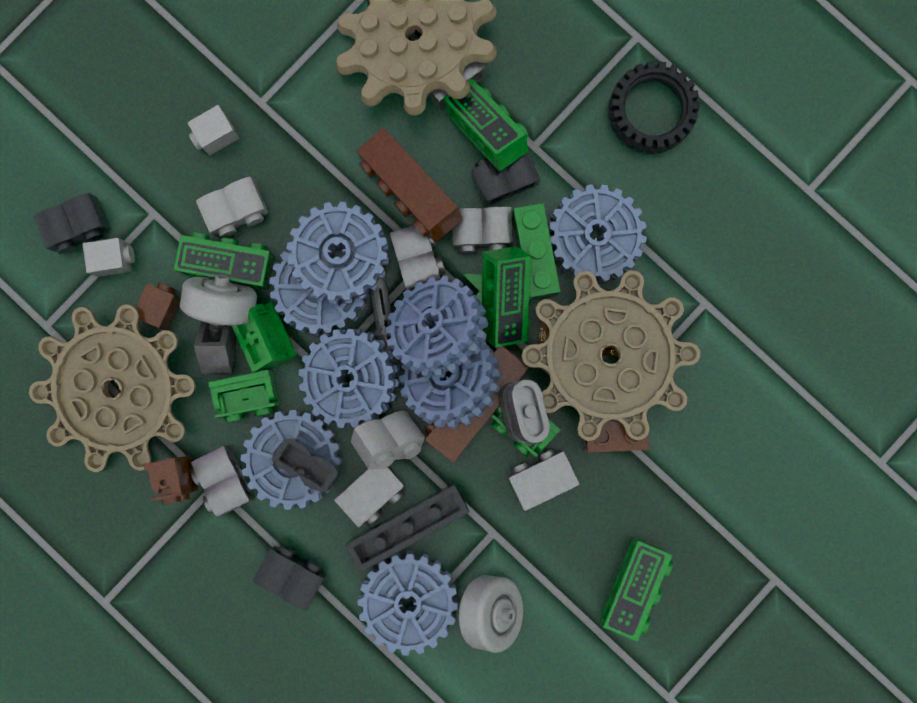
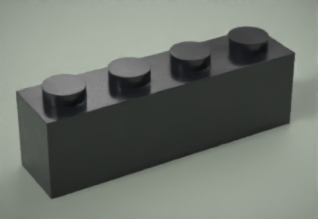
[345,482,469,573]

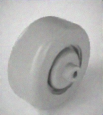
[180,275,257,326]
[459,575,524,653]

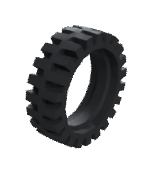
[608,61,700,154]

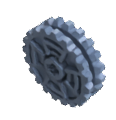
[548,184,647,284]
[287,202,389,305]
[269,249,370,337]
[386,276,488,378]
[298,329,401,428]
[399,341,502,429]
[240,410,343,510]
[358,550,458,656]

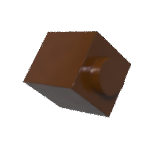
[136,282,181,330]

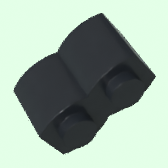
[471,151,541,207]
[34,193,110,254]
[272,438,341,492]
[253,544,327,611]

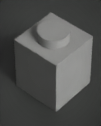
[187,105,240,156]
[83,238,135,277]

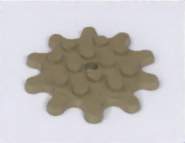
[336,0,497,116]
[522,270,701,441]
[29,304,196,472]

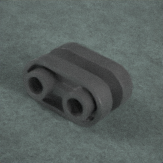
[499,380,550,443]

